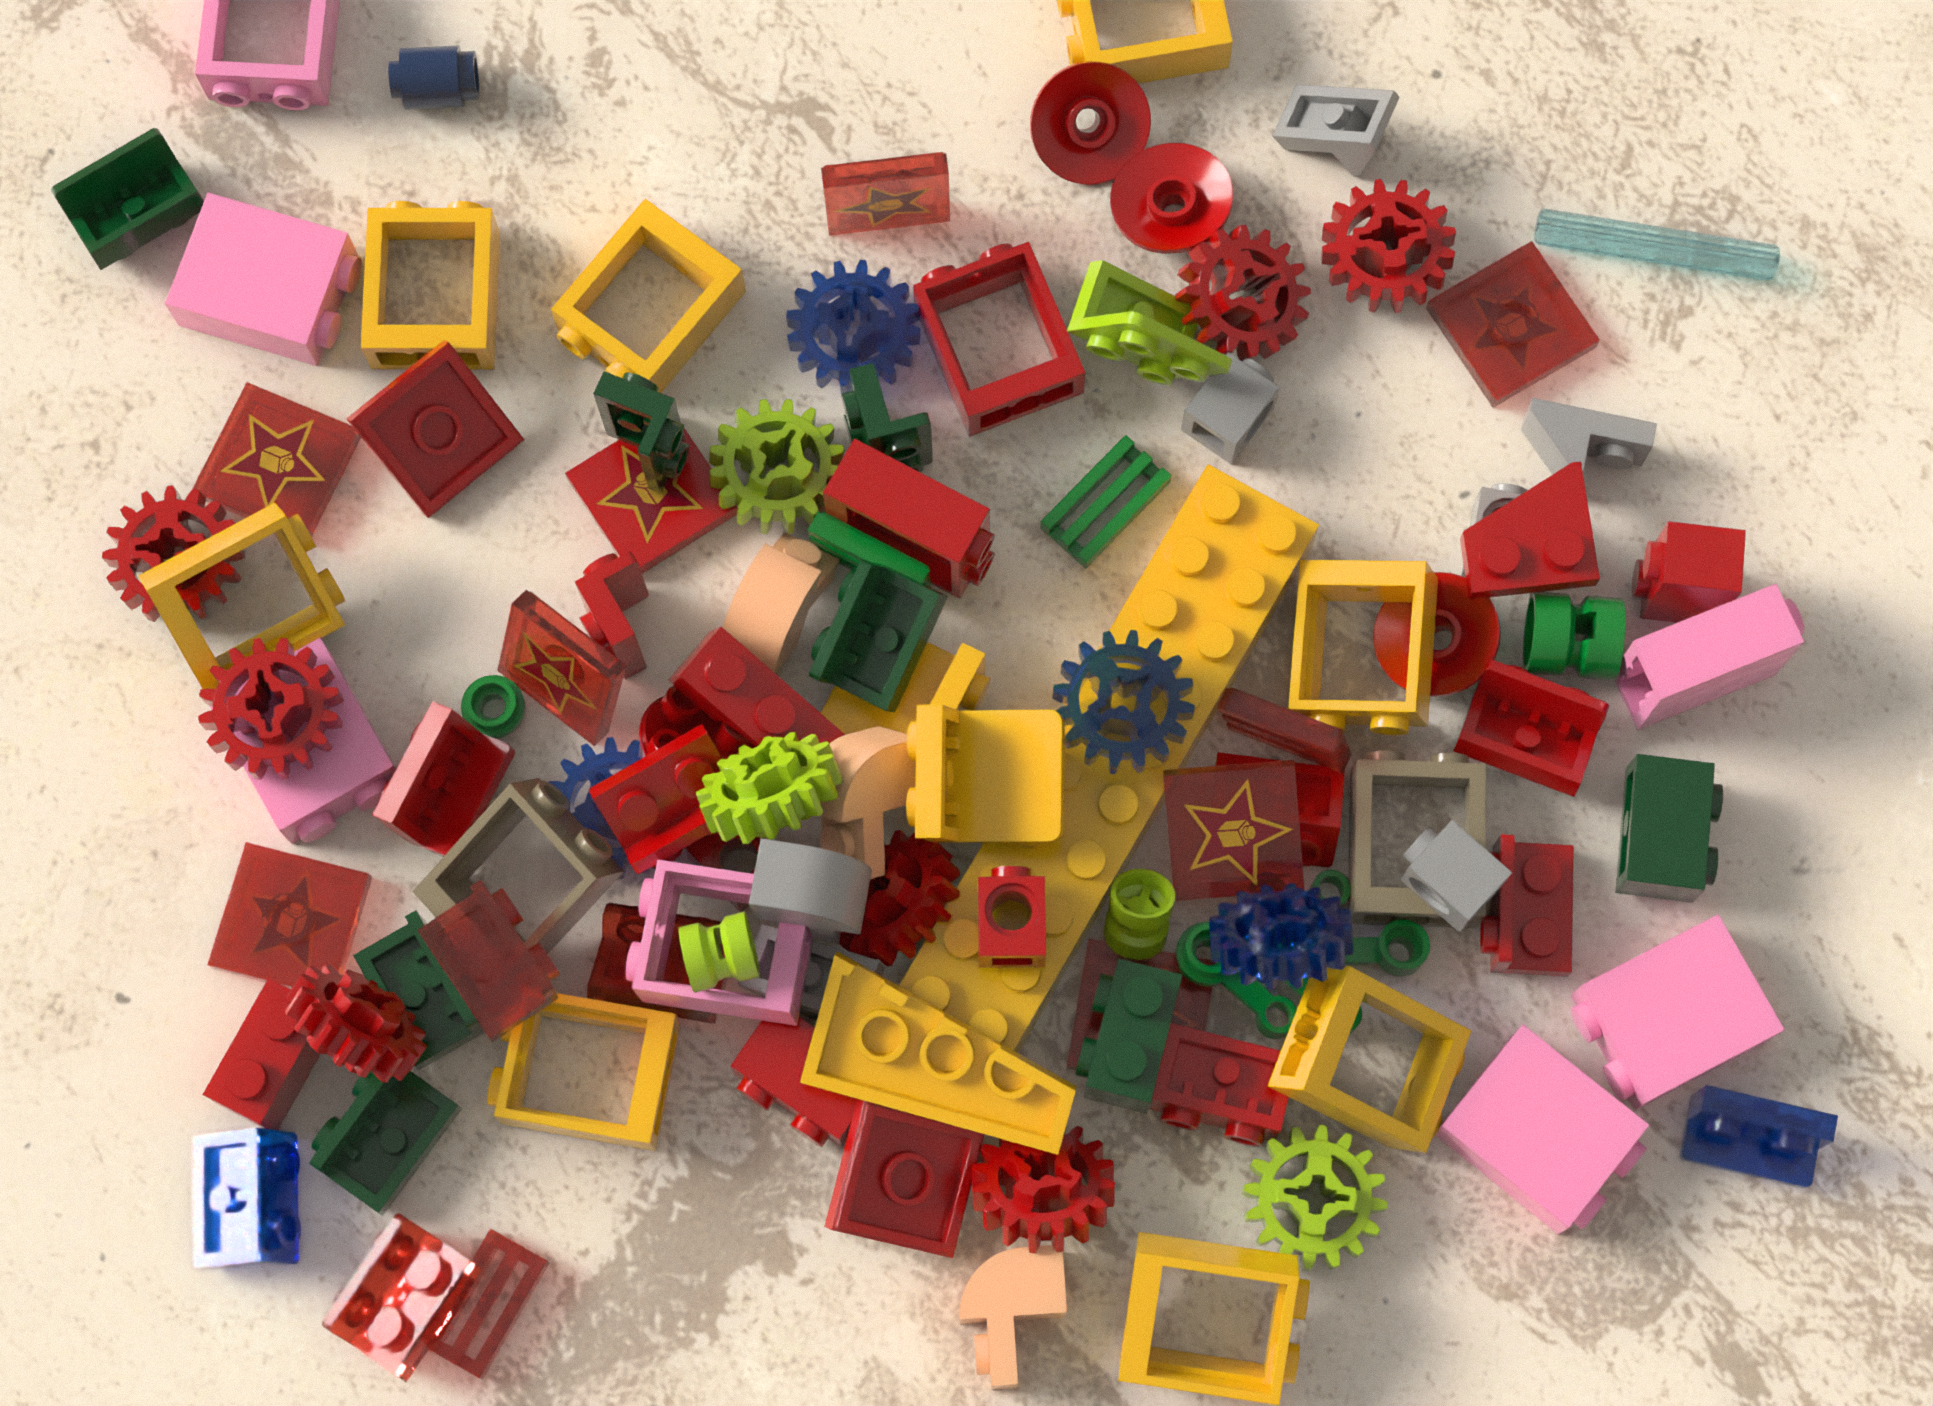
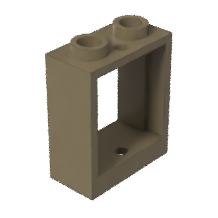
[1348,750,1486,929]
[412,778,624,986]

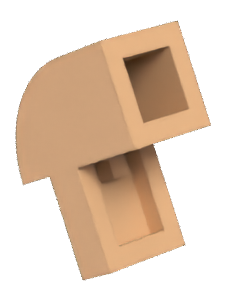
[723,532,840,674]
[820,726,916,879]
[960,1245,1067,1390]

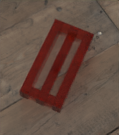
[1217,687,1352,774]
[422,1228,550,1380]

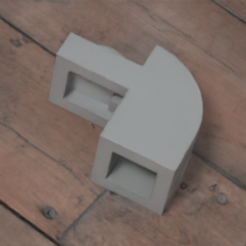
[749,838,872,944]

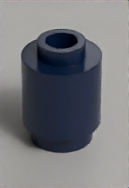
[388,45,480,110]

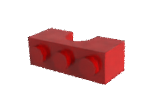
[668,626,846,747]

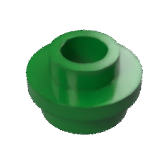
[461,675,526,739]

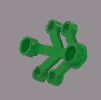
[1175,870,1430,1039]

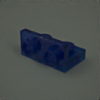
[1680,1085,1838,1189]
[193,1127,301,1270]

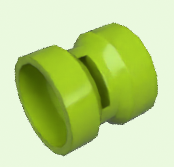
[1103,868,1175,960]
[678,911,761,993]

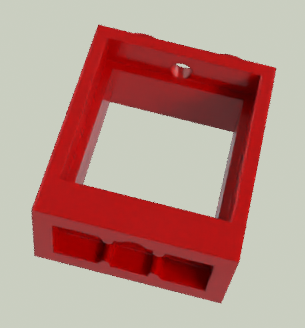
[913,241,1086,437]
[823,438,995,599]

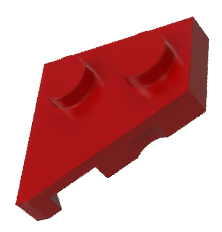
[1460,461,1600,600]

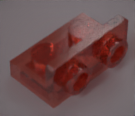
[322,1213,483,1382]

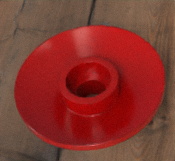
[1030,61,1151,185]
[1110,143,1234,254]
[1373,572,1501,697]

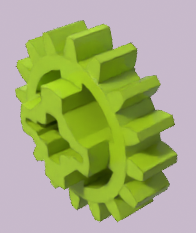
[709,399,844,534]
[696,732,843,844]
[1242,1125,1388,1272]

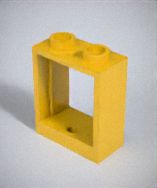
[1056,0,1233,84]
[551,198,746,393]
[361,201,500,370]
[138,503,346,689]
[1288,560,1438,736]
[1268,964,1472,1153]
[487,987,681,1152]
[1118,1232,1310,1405]

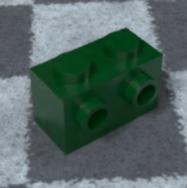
[1615,754,1723,903]
[1075,958,1182,1114]

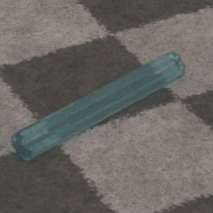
[1534,208,1780,281]

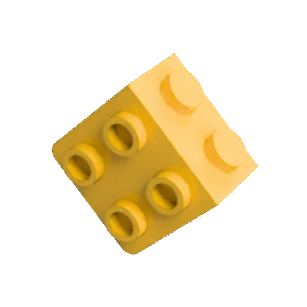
[821,642,991,735]
[906,704,1065,843]

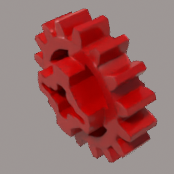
[1321,179,1456,313]
[1175,225,1311,361]
[102,485,245,622]
[198,637,344,780]
[839,830,960,967]
[285,964,427,1082]
[972,1126,1115,1253]

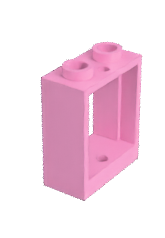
[195,0,340,110]
[626,860,813,1026]

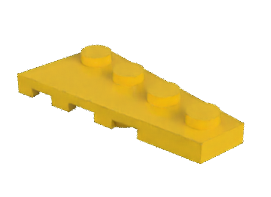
[800,951,1077,1155]

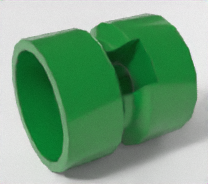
[1522,592,1626,681]

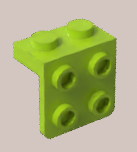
[1067,260,1233,385]

